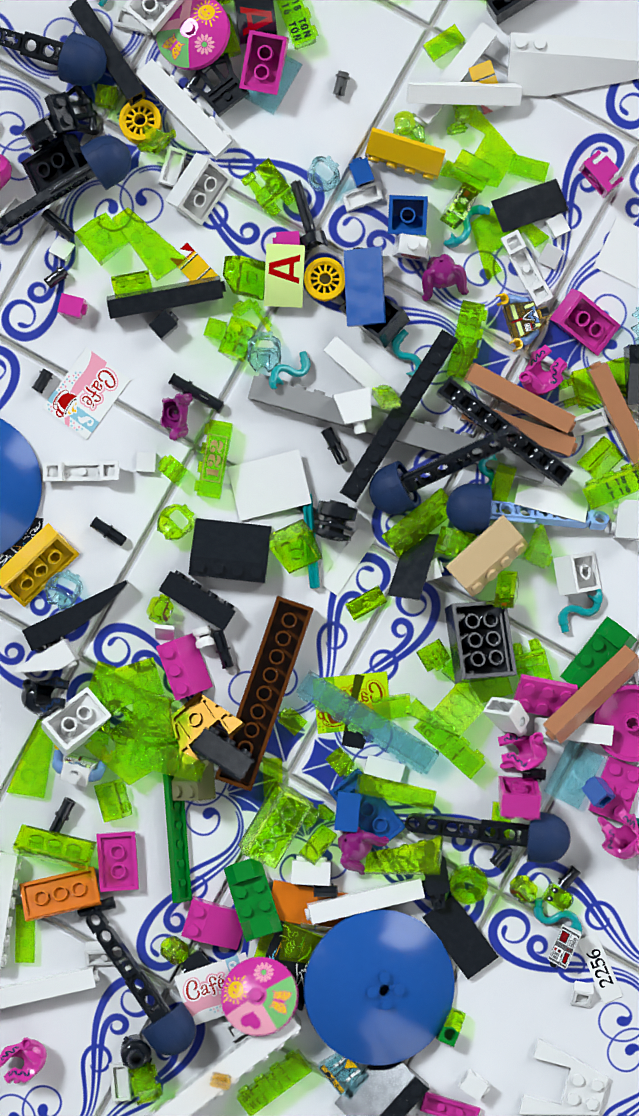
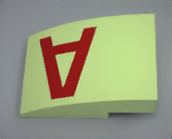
[264,244,305,308]

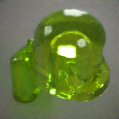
[446,104,479,135]
[393,111,426,142]
[295,803,335,831]

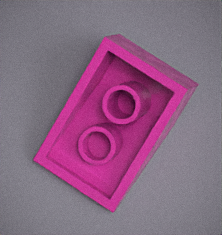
[239,30,289,95]
[549,288,621,356]
[498,776,541,821]
[181,896,243,950]

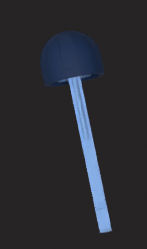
[446,483,609,534]

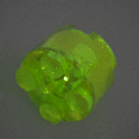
[434,526,478,558]
[449,863,488,905]
[128,1063,163,1106]

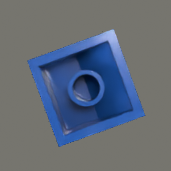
[388,195,428,235]

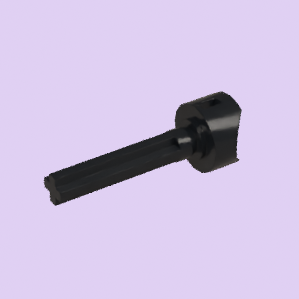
[290,180,328,254]

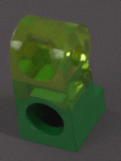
[436,1007,466,1047]

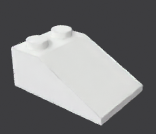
[14,639,79,673]
[41,687,112,757]

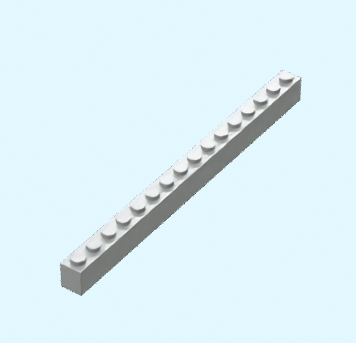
[248,374,545,483]

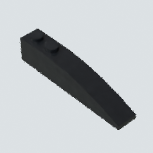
[22,580,129,653]

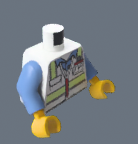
[52,744,113,786]

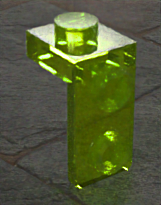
[231,298,273,334]

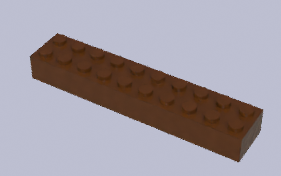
[215,596,314,791]

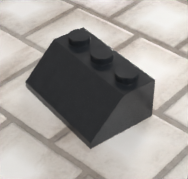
[191,726,254,781]

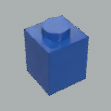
[348,157,375,188]
[581,776,616,809]

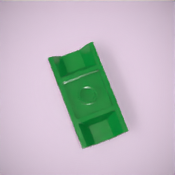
[560,616,637,690]
[223,857,283,943]

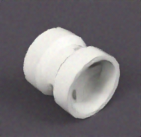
[192,625,215,649]

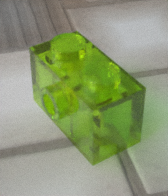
[218,316,257,363]

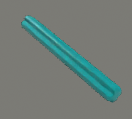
[303,494,320,588]

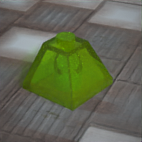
[223,255,266,301]
[522,524,553,569]

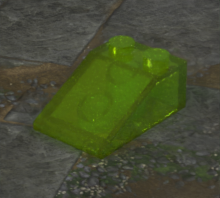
[94,657,165,711]

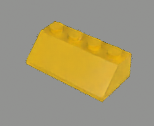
[365,127,446,180]
[0,523,79,607]

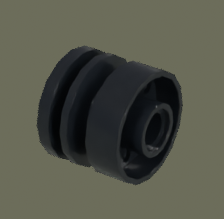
[312,500,358,542]

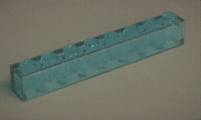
[296,670,439,775]

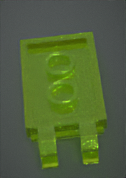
[558,357,626,409]

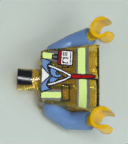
[495,293,550,352]

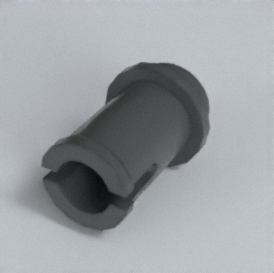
[333,71,350,96]

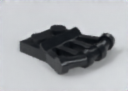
[185,52,249,117]
[44,85,100,135]

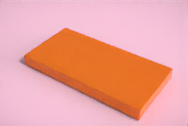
[19,866,102,922]
[271,879,349,928]

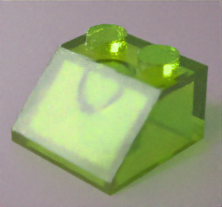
[74,212,130,266]
[269,519,323,574]

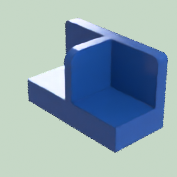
[334,790,361,832]

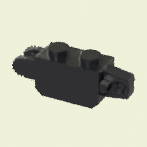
[419,841,450,910]

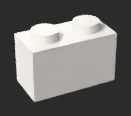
[291,856,331,886]

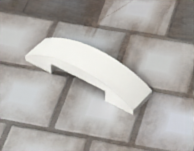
[501,229,553,306]
[43,461,119,481]

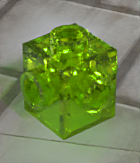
[416,639,451,672]

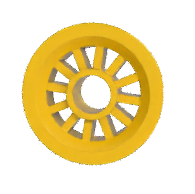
[119,99,162,144]
[304,257,345,301]

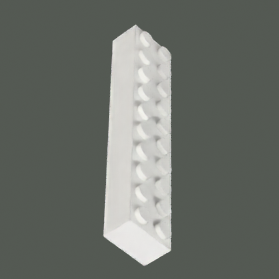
[144,1013,301,1116]

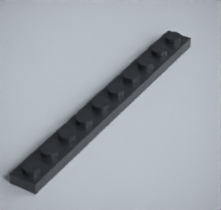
[339,329,458,503]

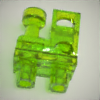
[241,158,295,218]
[513,638,553,680]

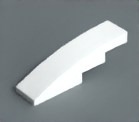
[324,336,395,404]
[533,717,614,745]

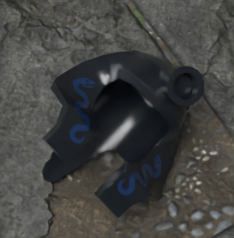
[21,676,70,716]

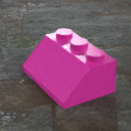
[156,633,213,701]

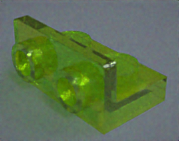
[94,778,132,823]

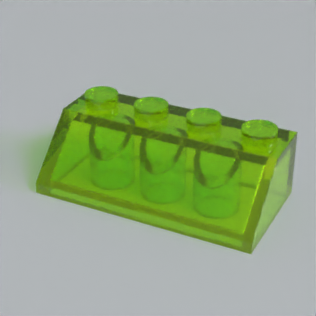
[238,780,314,869]
[13,824,97,871]

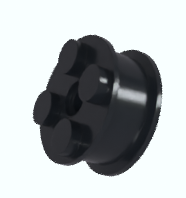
[21,114,67,152]

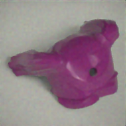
[422,254,469,302]
[160,393,193,441]
[338,827,389,875]

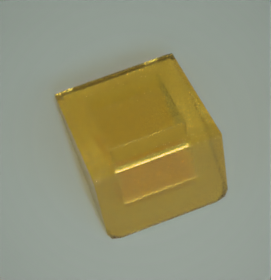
[210,1072,232,1090]

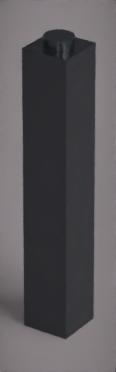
[69,0,147,106]
[106,275,226,319]

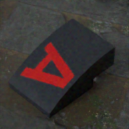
[233,0,277,45]

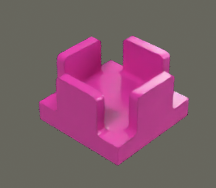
[579,150,624,199]

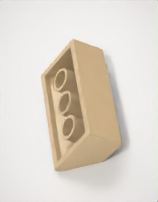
[446,515,530,597]

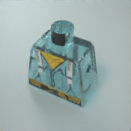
[318,1053,362,1096]

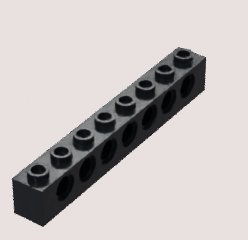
[437,377,573,487]

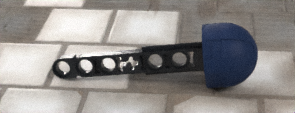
[0,27,107,86]
[0,135,131,235]
[369,426,521,515]
[405,812,571,863]
[86,910,196,1056]

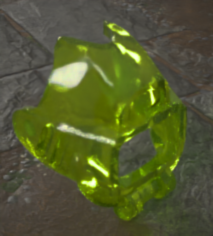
[137,126,176,155]
[157,504,195,540]
[101,704,140,745]

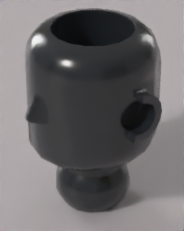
[120,1034,152,1070]

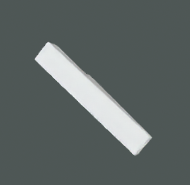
[406,82,523,106]

